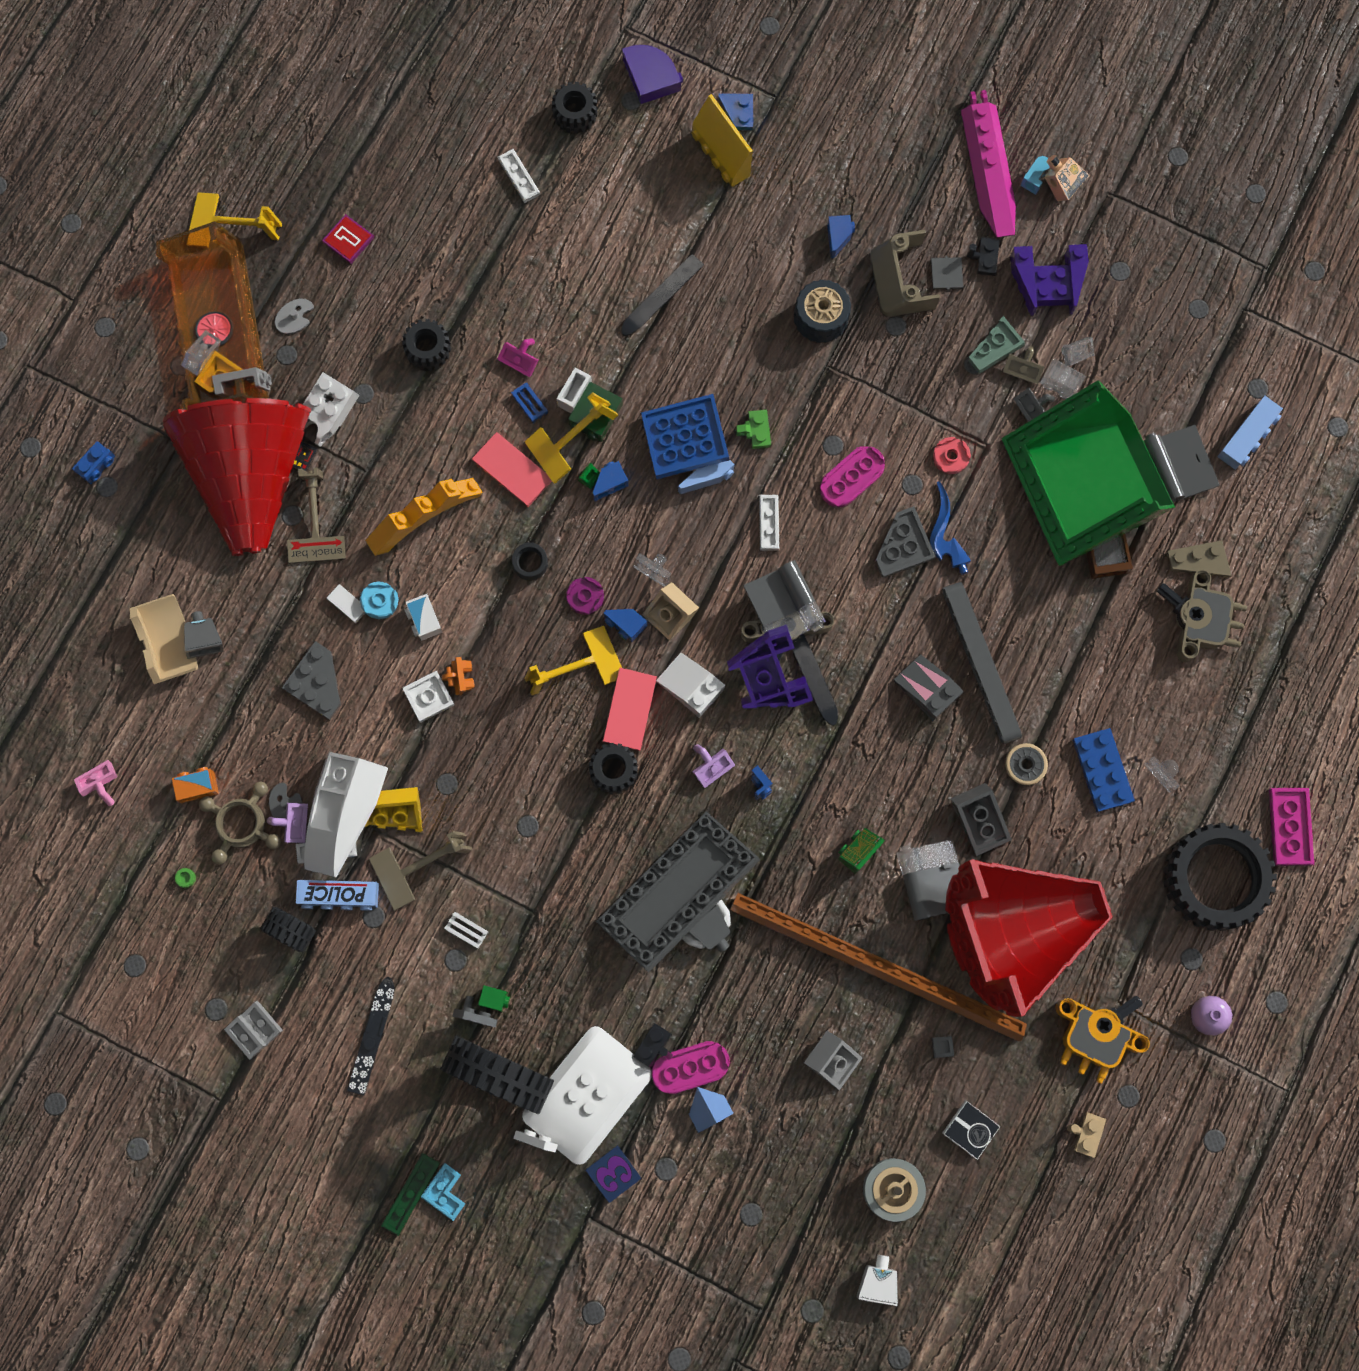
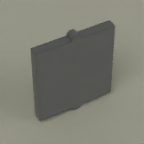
[931,256,963,291]

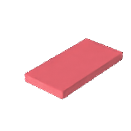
[472,432,552,507]
[602,668,657,751]

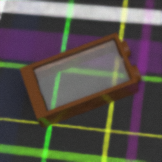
[1086,534,1133,579]

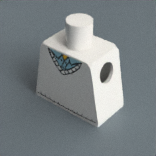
[857,1254,898,1306]

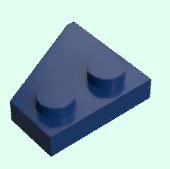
[718,94,753,130]

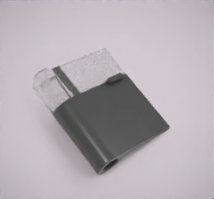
[897,840,959,921]

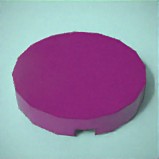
[566,577,604,615]

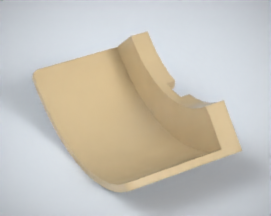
[130,594,198,684]

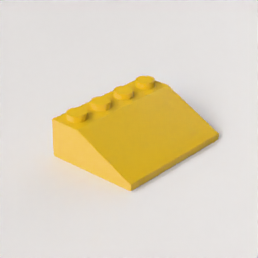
[691,94,753,187]

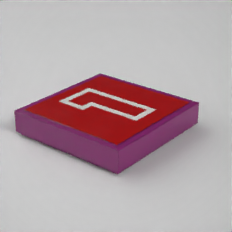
[322,214,374,264]

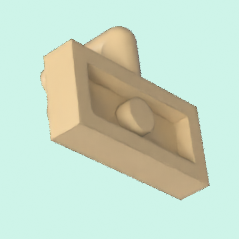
[1067,1112,1106,1158]

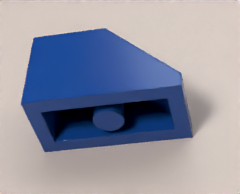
[827,215,855,258]
[593,461,629,501]

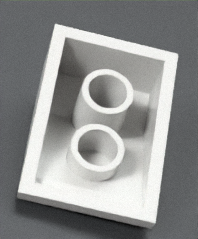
[656,653,725,718]

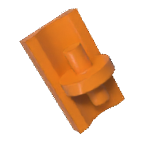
[442,657,475,695]

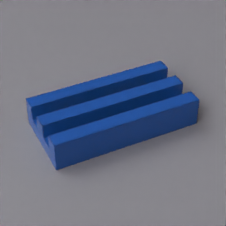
[511,383,548,423]

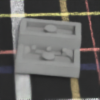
[224,1001,283,1060]

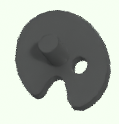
[269,783,303,827]

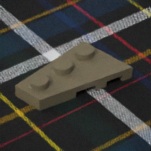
[1166,540,1232,578]

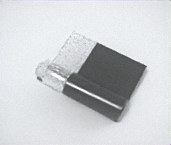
[743,560,826,639]

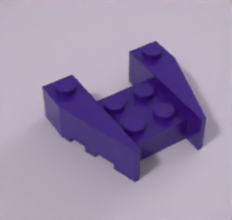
[1010,244,1089,316]
[727,624,813,708]

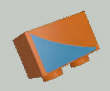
[172,767,219,803]

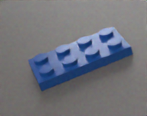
[1073,728,1135,812]

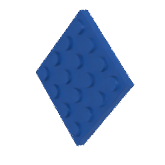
[641,394,730,479]

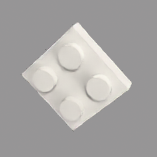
[403,671,454,723]

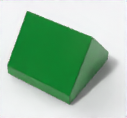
[577,463,600,489]

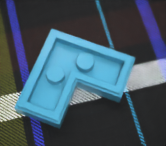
[421,1163,466,1221]

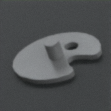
[275,299,314,334]

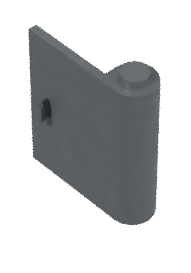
[1144,425,1220,502]

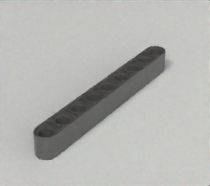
[942,582,1022,744]

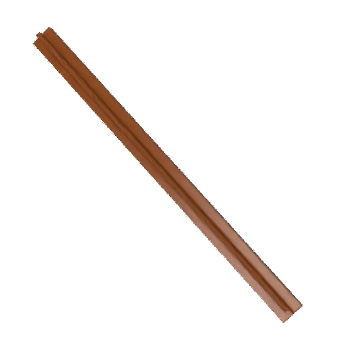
[730,893,1027,1041]

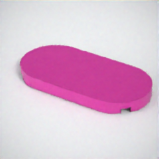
[820,446,885,507]
[652,1041,730,1094]

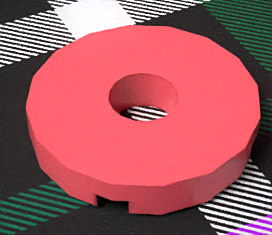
[933,437,971,474]

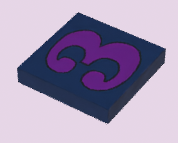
[585,1145,642,1203]

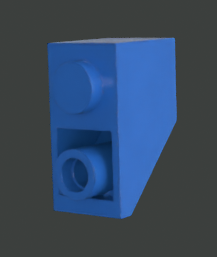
[604,609,647,642]

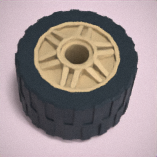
[794,280,851,343]

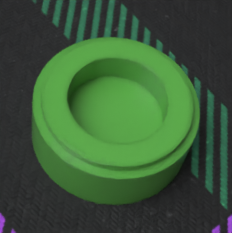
[175,868,196,888]

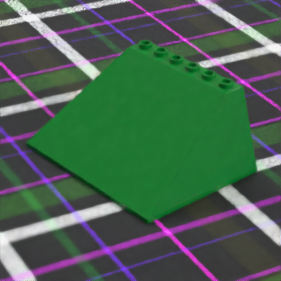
[1001,380,1175,566]

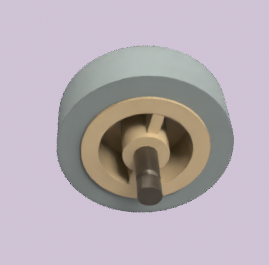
[863,1158,926,1222]

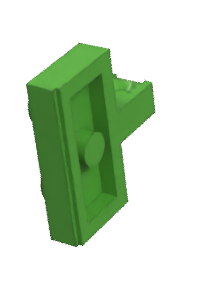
[736,410,771,449]

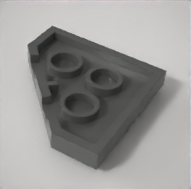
[875,506,935,578]
[282,641,341,720]

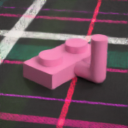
[74,760,117,806]

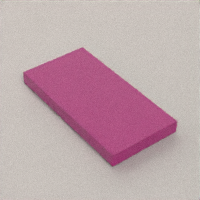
[1269,788,1314,866]

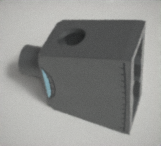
[184,611,224,659]

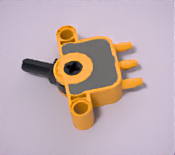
[1055,996,1150,1084]

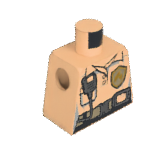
[1045,155,1089,201]

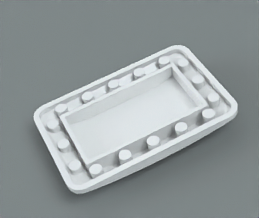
[522,1026,652,1165]

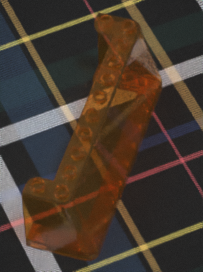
[156,221,269,410]

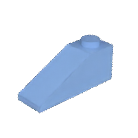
[678,460,734,494]

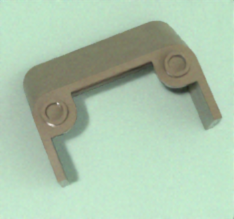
[870,230,940,316]

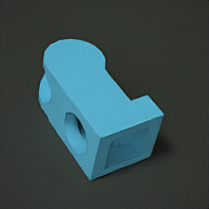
[1020,156,1050,195]

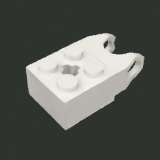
[303,372,359,447]

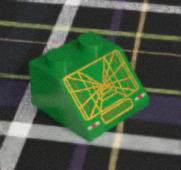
[838,828,885,874]

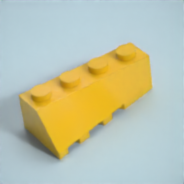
[364,787,422,832]

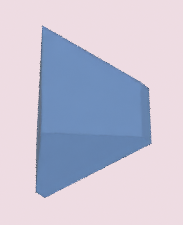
[689,1087,733,1133]

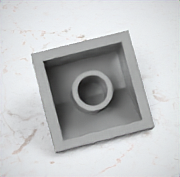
[804,1031,862,1090]

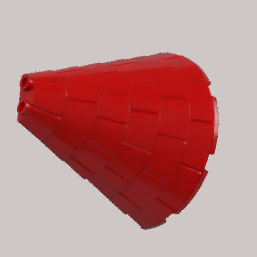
[163,398,311,556]
[945,859,1113,1017]

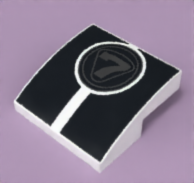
[943,1101,1000,1160]

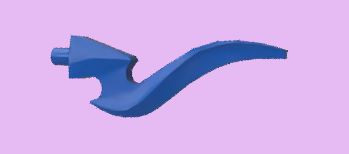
[930,481,971,575]

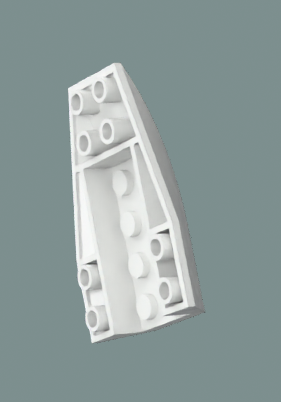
[304,752,388,877]

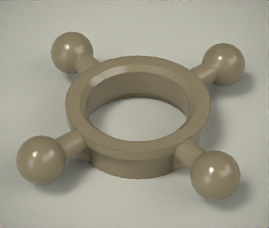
[199,781,281,865]

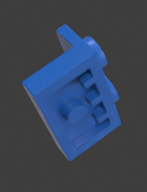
[72,441,116,484]
[751,765,773,800]

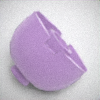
[1191,996,1232,1036]

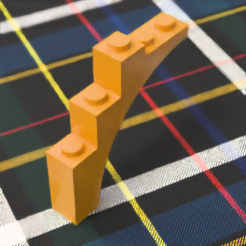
[365,478,483,556]

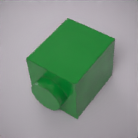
[478,986,510,1012]

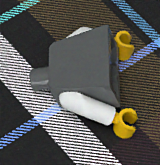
[682,900,731,952]

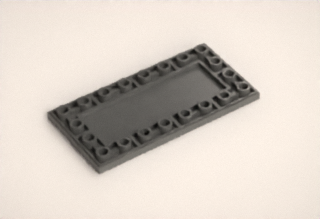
[596,812,760,973]

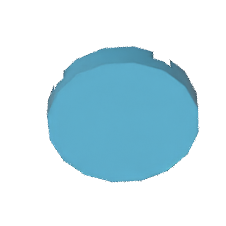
[360,582,399,619]

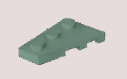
[968,316,1025,374]

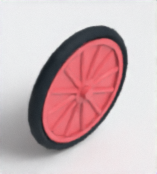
[195,311,234,347]

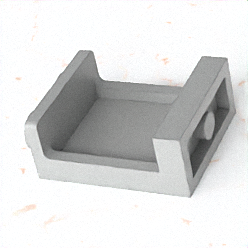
[212,367,272,399]

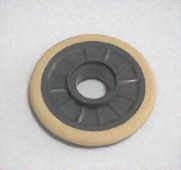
[1005,743,1048,785]

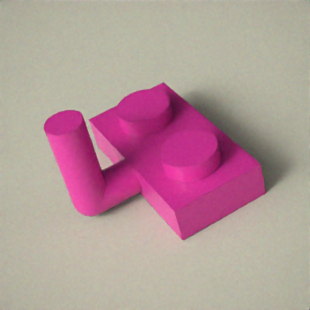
[497,338,539,377]

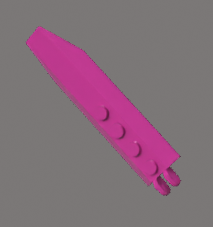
[961,90,1016,238]

